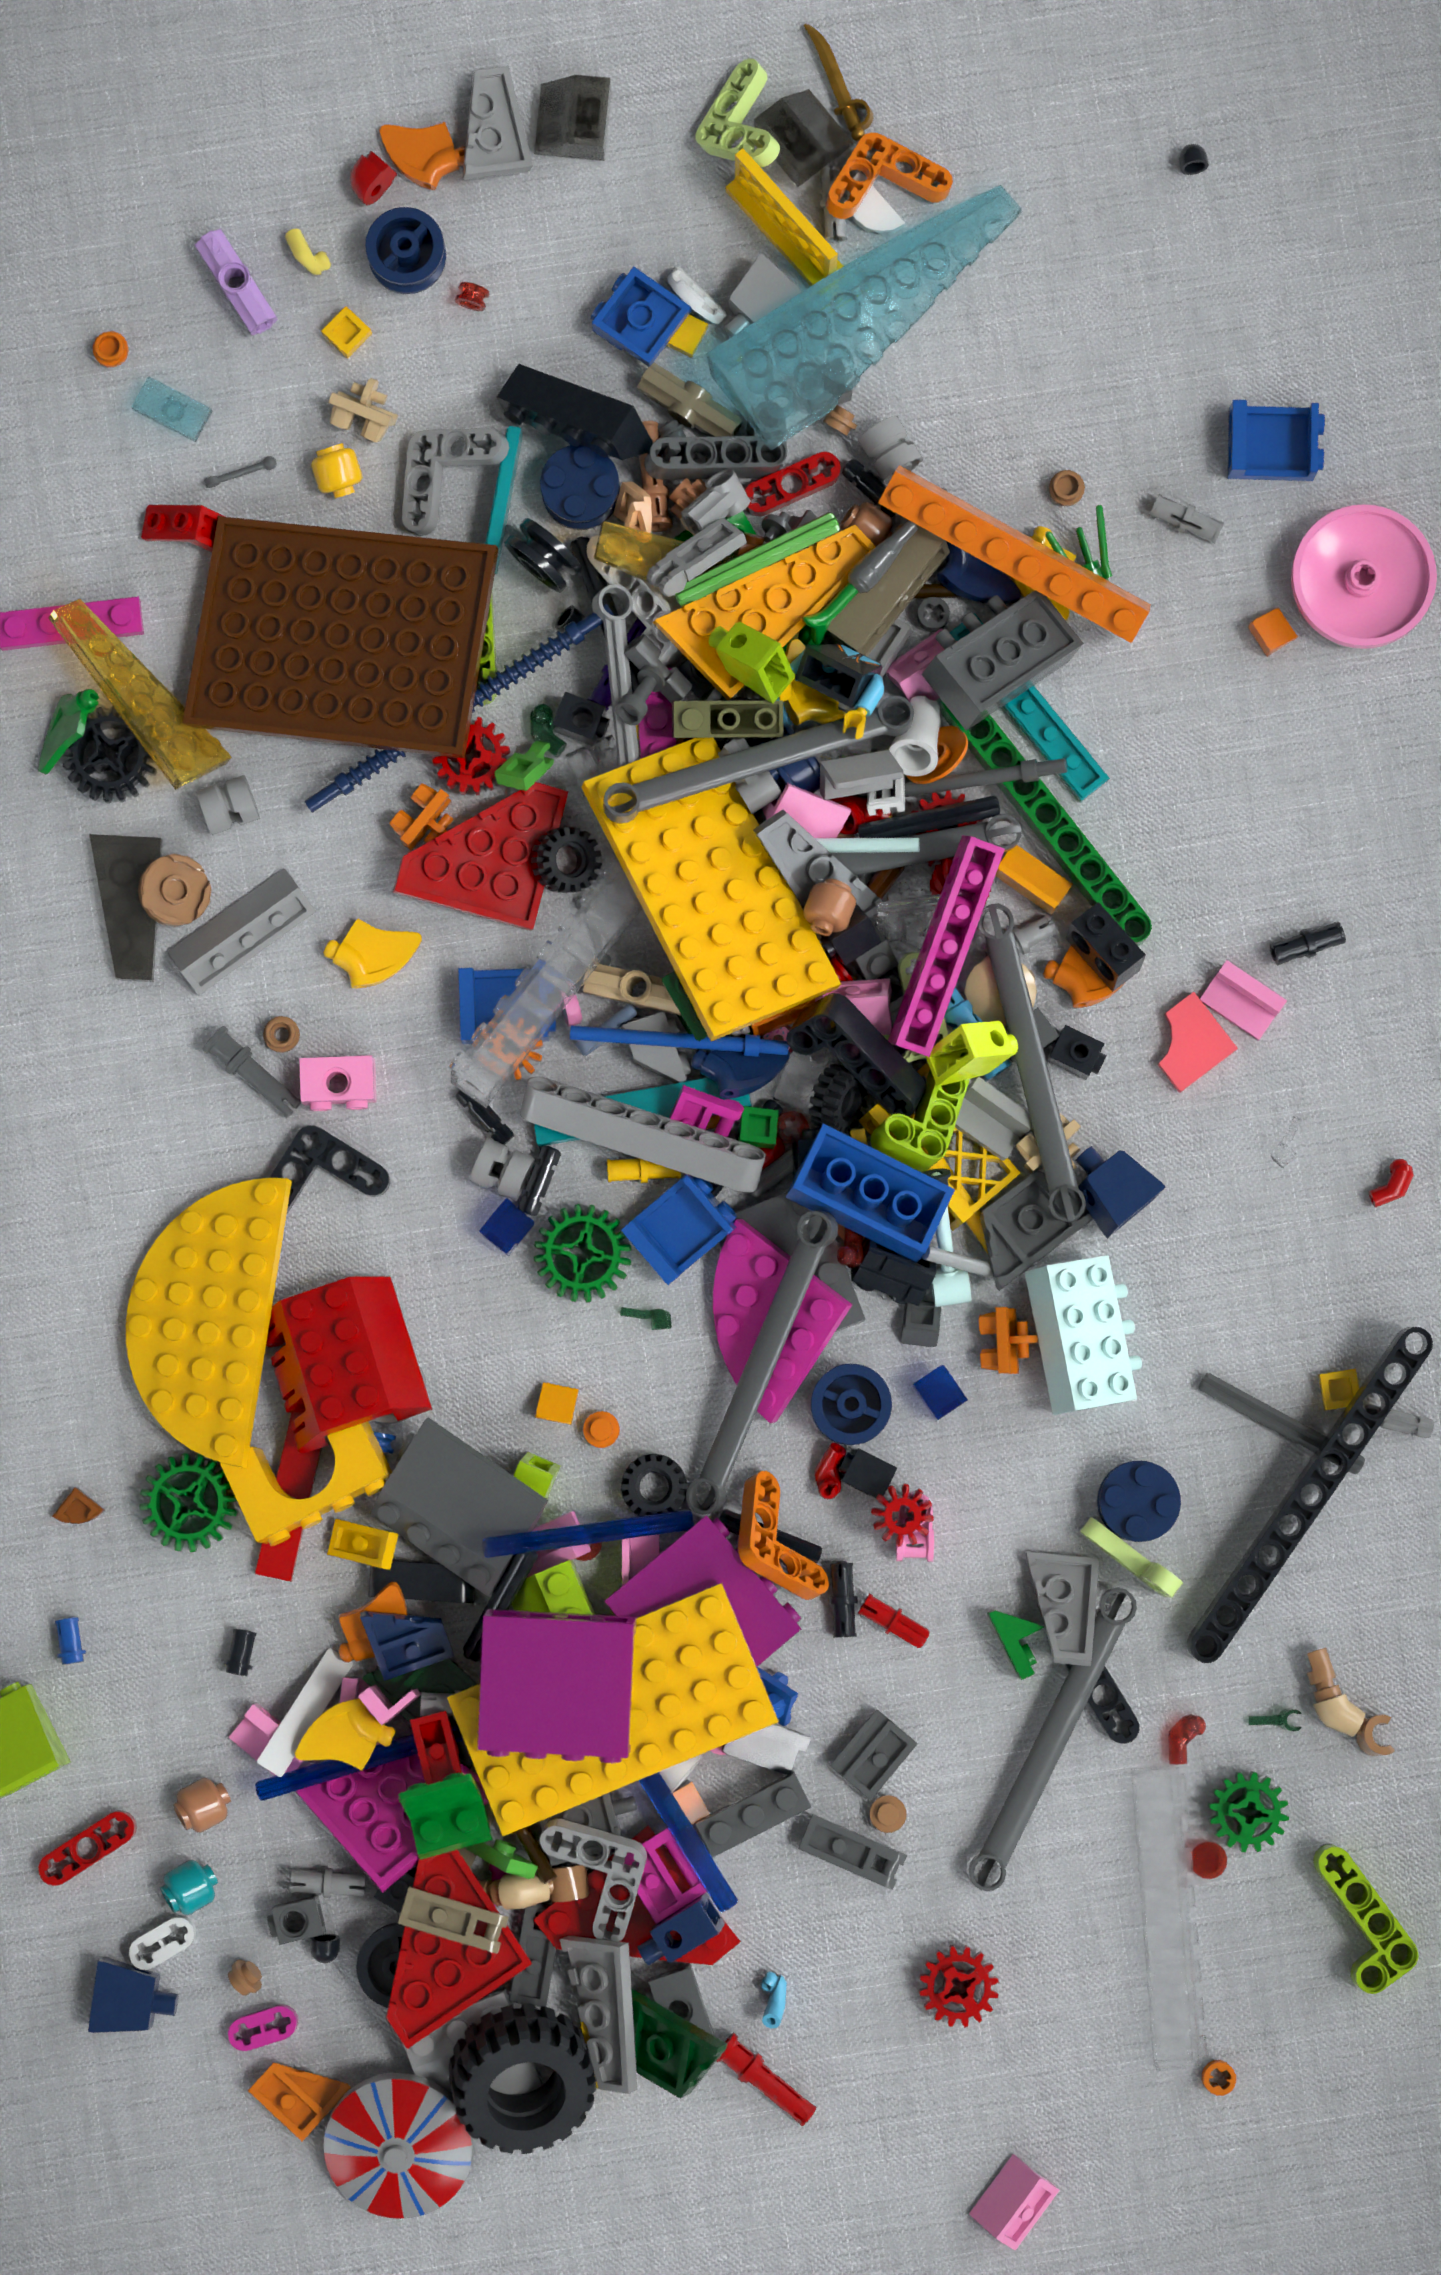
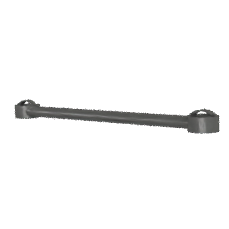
[603,696,914,824]
[831,814,1021,875]
[978,903,1086,1222]
[686,1210,838,1515]
[968,1587,1137,1892]

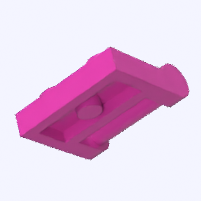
[669,1085,744,1137]
[624,1824,713,1924]

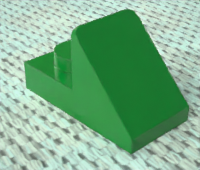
[987,1610,1044,1680]

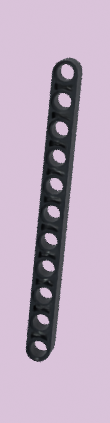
[1187,1327,1433,1663]

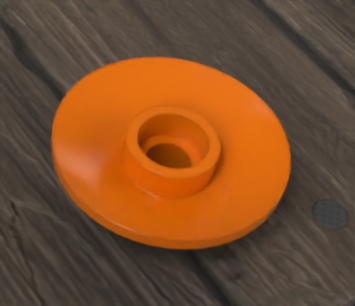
[906,726,968,784]

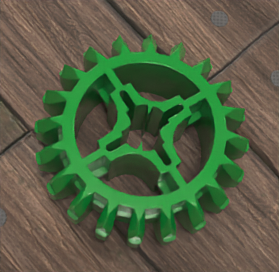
[534,1204,632,1303]
[139,1453,238,1552]

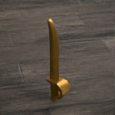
[803,23,874,142]

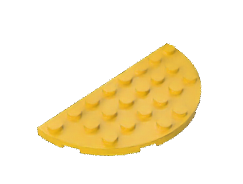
[125,1178,292,1469]

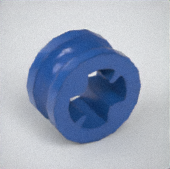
[373,1432,396,1454]

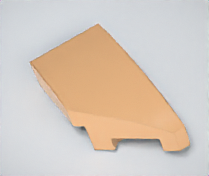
[613,482,652,543]

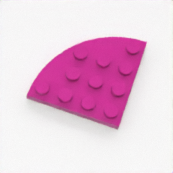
[713,1219,852,1424]
[290,1746,489,1893]

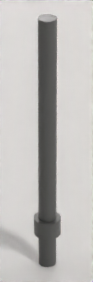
[853,758,1067,799]

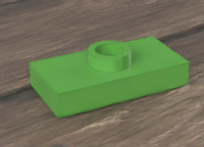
[466,1839,538,1879]

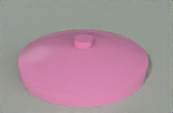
[1291,504,1437,649]

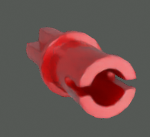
[858,1593,930,1648]

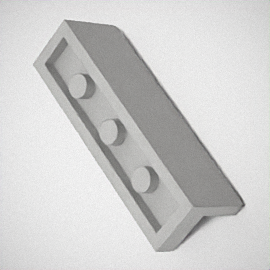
[168,869,316,995]

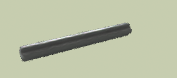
[1199,1373,1365,1474]

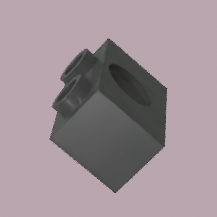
[644,1964,714,2036]

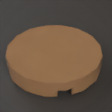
[138,854,211,927]

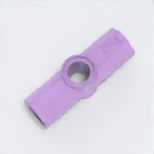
[195,229,278,336]

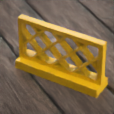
[725,148,845,295]
[859,1063,1021,1231]

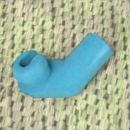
[761,1972,787,2028]

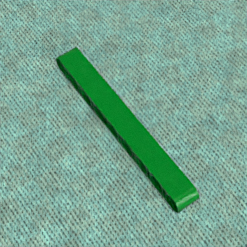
[940,700,1152,946]

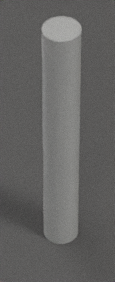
[922,1246,1020,1284]

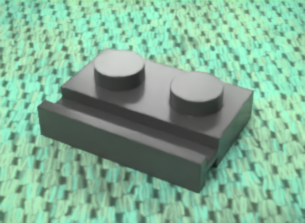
[830,1709,918,1801]

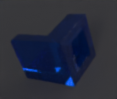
[479,1198,535,1257]
[912,1365,968,1421]

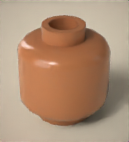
[839,502,893,546]
[803,879,856,936]
[173,1777,231,1833]

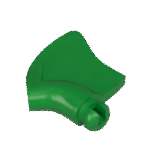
[38,689,99,775]

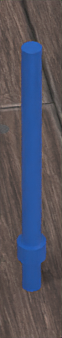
[570,1025,789,1057]

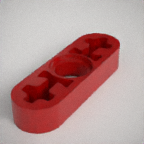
[745,452,840,517]
[38,1810,137,1886]

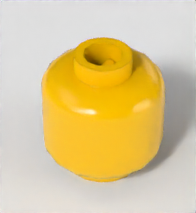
[311,443,363,499]

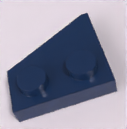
[360,1611,454,1681]

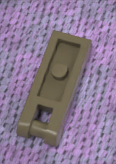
[398,1886,509,1954]

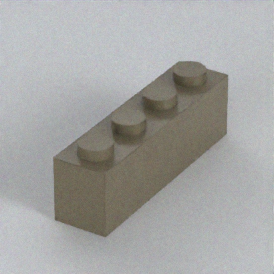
[826,523,950,656]

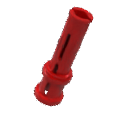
[716,2032,817,2126]

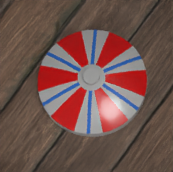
[324,2073,474,2219]

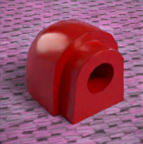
[350,151,398,205]

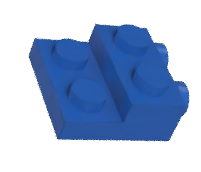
[591,266,691,367]

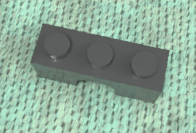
[696,1771,811,1858]

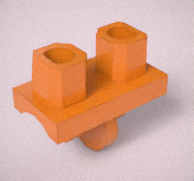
[389,783,454,851]
[979,1307,1039,1374]

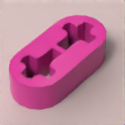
[228,2004,299,2051]

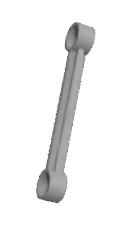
[592,584,639,768]

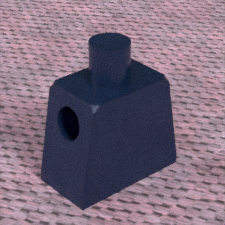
[1075,1146,1166,1239]
[637,1893,725,1965]
[88,1957,178,2033]

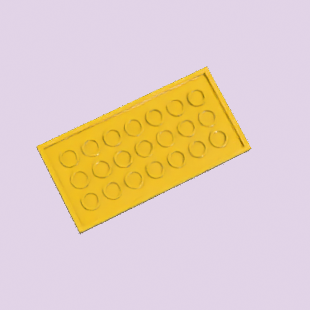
[581,732,841,1042]
[447,1583,779,1836]

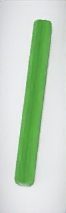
[675,512,840,607]

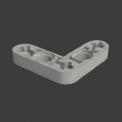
[402,428,509,536]
[540,1819,647,1942]

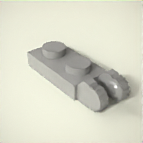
[646,517,747,597]

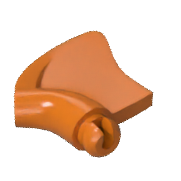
[380,122,465,190]
[1043,946,1127,1008]
[338,1582,408,1663]

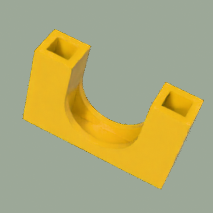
[220,1421,392,1546]

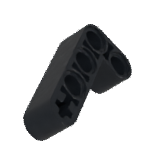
[786,993,927,1117]

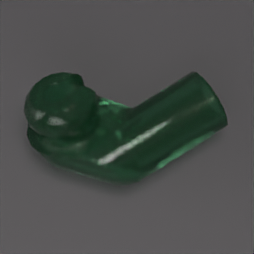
[530,704,567,758]

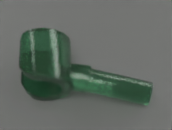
[620,1307,672,1330]
[1248,1709,1302,1732]

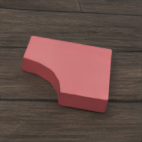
[1158,992,1238,1093]

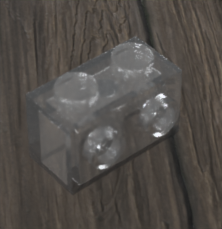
[772,1046,843,1118]

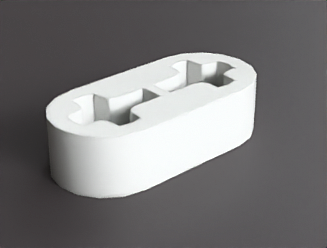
[129,1916,196,1970]

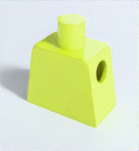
[925,1021,1018,1086]

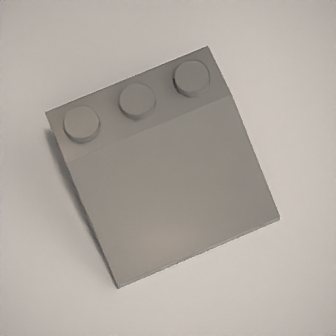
[403,1987,543,2095]

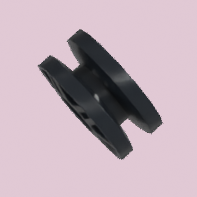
[504,518,582,593]

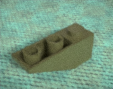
[672,700,783,738]

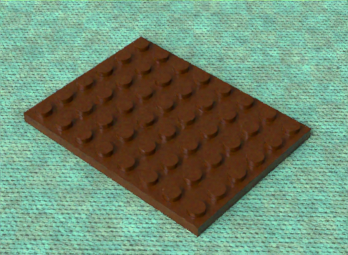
[182,516,499,758]

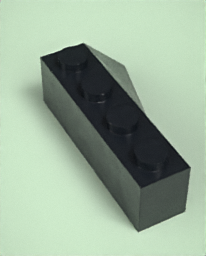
[496,363,653,460]

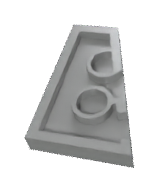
[1026,1551,1100,1666]

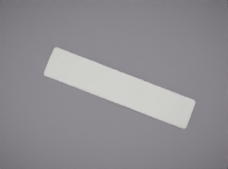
[257,1648,353,1777]

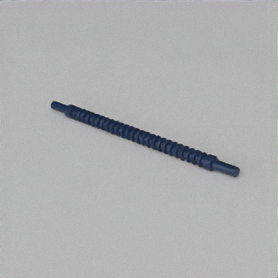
[305,604,614,813]

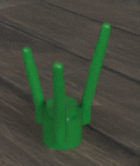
[1045,505,1113,581]

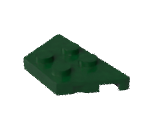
[362,1658,478,1770]
[631,1988,727,2099]

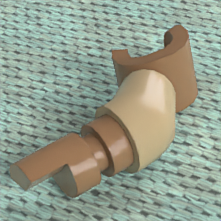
[1307,1647,1395,1756]
[478,1864,589,1910]

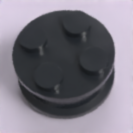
[356,1923,405,2008]

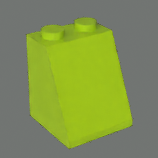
[512,1560,595,1615]
[0,1681,71,1799]

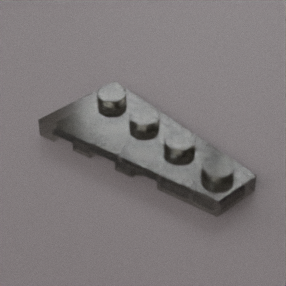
[89,834,163,982]

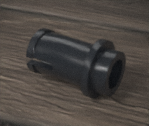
[224,1629,257,1676]

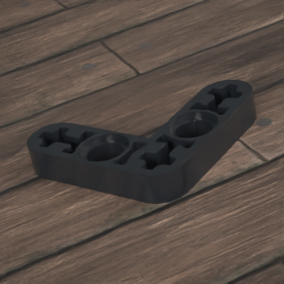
[269,1125,390,1214]

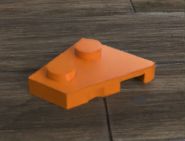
[248,2062,351,2141]

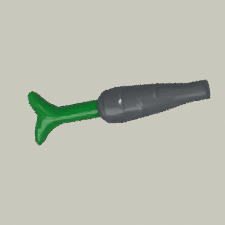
[802,520,918,645]

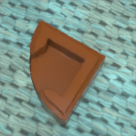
[52,1487,105,1524]

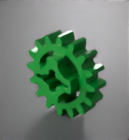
[1207,1771,1289,1853]

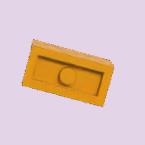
[995,845,1073,915]

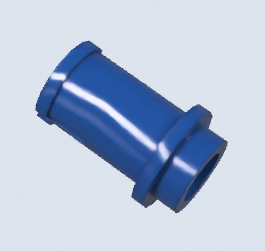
[55,1617,86,1665]

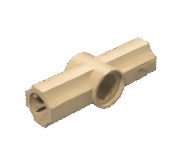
[583,962,681,1015]

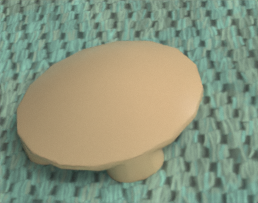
[965,956,1037,1026]

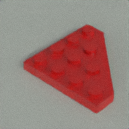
[393,782,569,931]
[533,1825,741,1965]
[386,1850,532,2049]

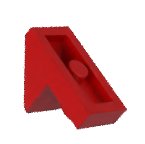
[410,1711,462,1785]

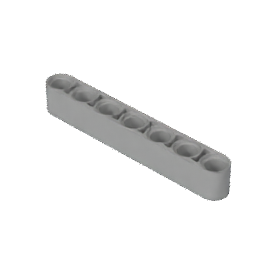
[520,1077,765,1192]

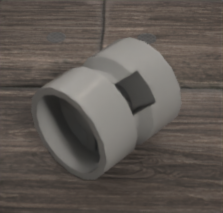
[858,415,923,484]
[196,775,260,835]
[469,1138,535,1201]

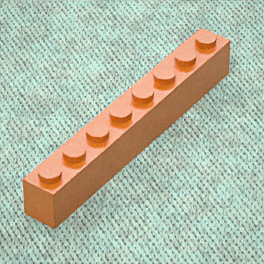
[878,465,1151,643]

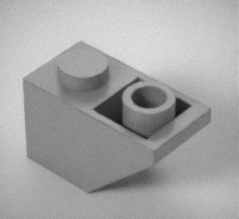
[623,1011,691,1084]

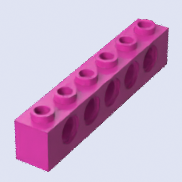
[888,835,1005,1057]

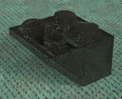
[534,74,612,161]
[754,89,853,188]

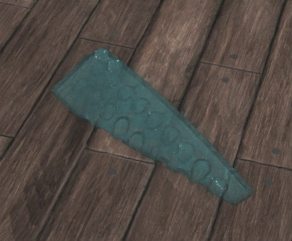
[706,185,1022,450]

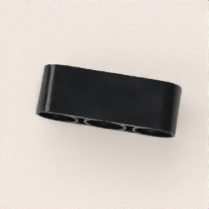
[368,1561,475,1603]

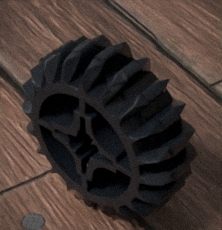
[63,706,160,804]

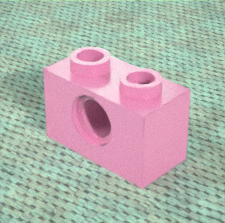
[299,1055,377,1111]

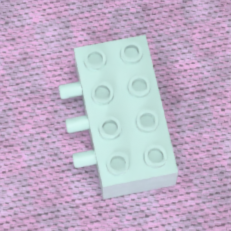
[1025,1255,1142,1415]

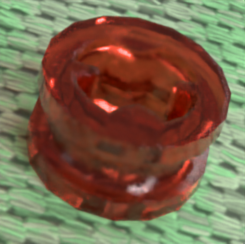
[455,282,490,311]
[777,1111,809,1144]

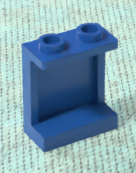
[1227,400,1325,481]
[458,965,556,1045]
[621,1174,737,1285]

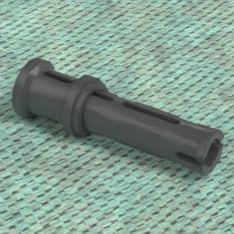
[202,1026,302,1118]

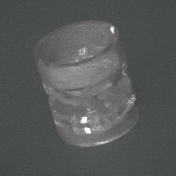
[565,734,618,797]

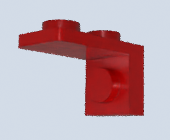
[141,505,226,552]

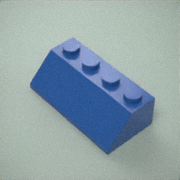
[785,1124,955,1263]

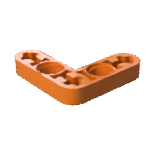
[825,133,953,219]
[738,1471,829,1600]

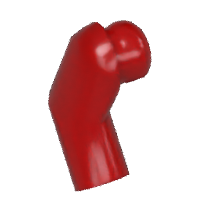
[815,1443,846,1499]

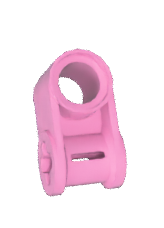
[896,1491,934,1562]

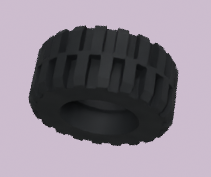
[449,2004,596,2154]

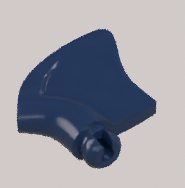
[937,541,1021,604]
[691,1034,790,1099]

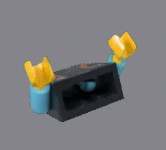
[779,644,884,739]

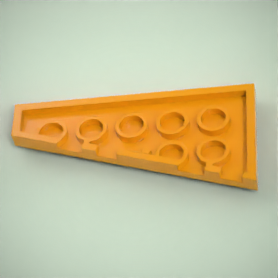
[652,525,876,700]

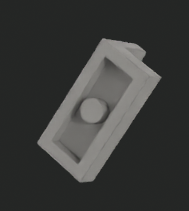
[820,750,903,800]
[955,1077,1032,1161]

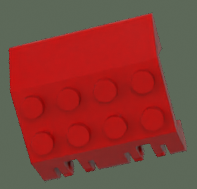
[266,1276,433,1453]

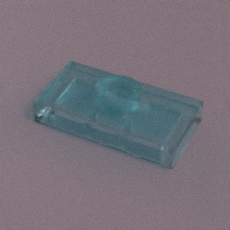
[132,376,213,442]

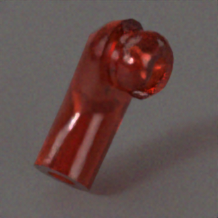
[837,1227,863,1268]
[1168,1714,1206,1765]

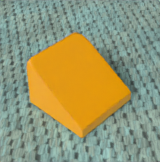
[535,1382,579,1425]

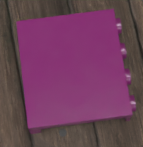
[604,1515,802,1667]
[478,1609,636,1763]

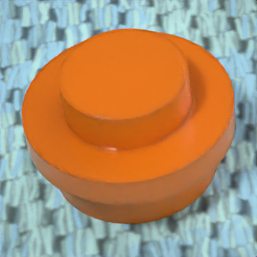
[93,331,129,367]
[583,1411,620,1448]

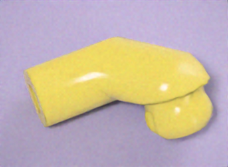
[285,229,331,275]

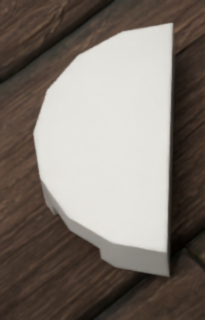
[847,171,905,234]
[667,266,727,324]

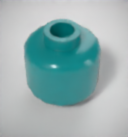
[160,1859,218,1915]

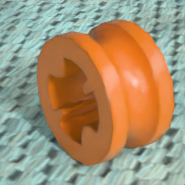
[1201,2060,1236,2096]

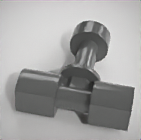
[615,634,692,725]

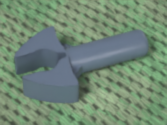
[575,1004,637,1056]

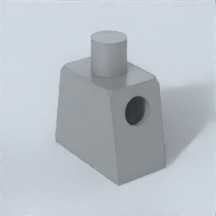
[724,253,811,344]

